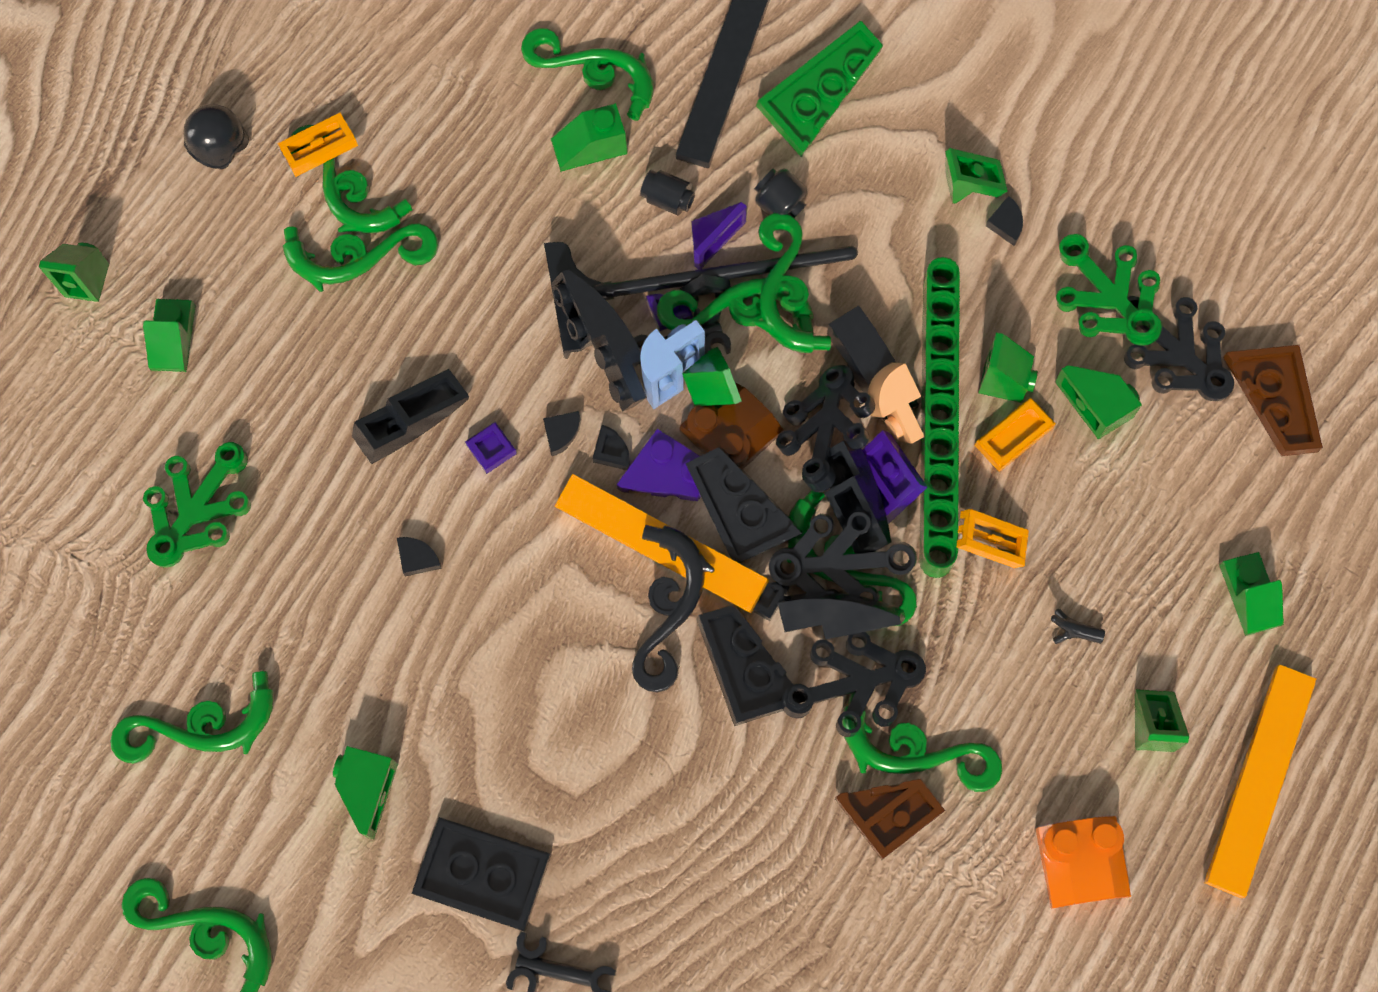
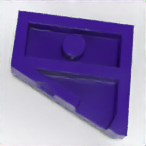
[617,429,701,501]
[862,430,928,524]

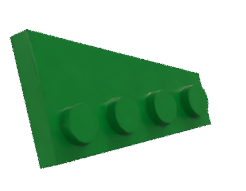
[756,21,883,157]

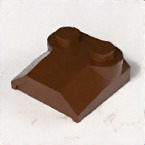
[680,382,784,469]

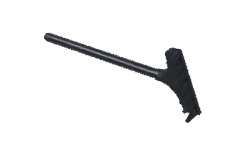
[544,242,858,359]

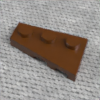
[1223,345,1323,456]

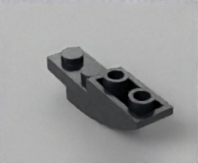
[551,269,647,411]

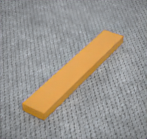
[555,474,769,613]
[1204,664,1317,899]

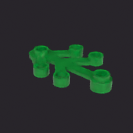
[1056,234,1162,346]
[143,442,251,568]

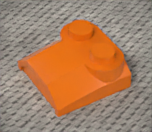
[1035,816,1131,909]

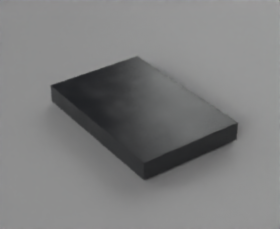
[411,817,551,932]

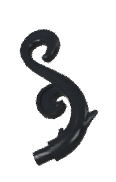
[632,525,715,693]

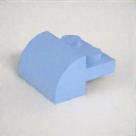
[640,320,705,409]

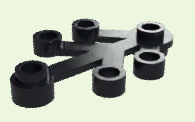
[1116,296,1234,401]
[776,365,875,492]
[769,510,917,601]
[781,632,926,737]

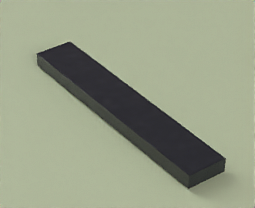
[676,0,770,169]

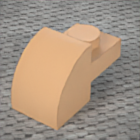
[868,363,924,444]

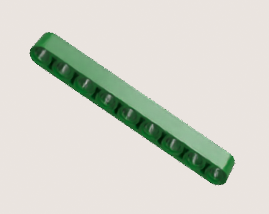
[919,257,960,578]

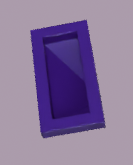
[691,202,747,269]

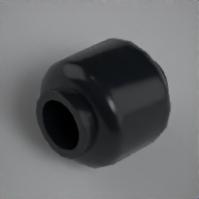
[754,168,807,218]

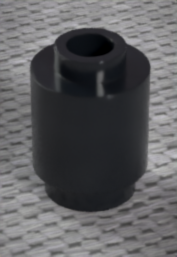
[640,170,695,216]

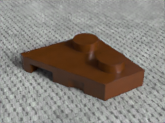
[835,779,945,860]

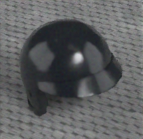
[183,104,249,170]

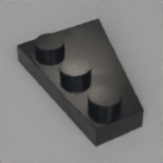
[685,447,804,563]
[696,605,806,726]

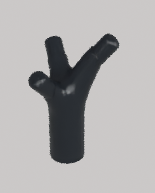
[1051,608,1105,644]

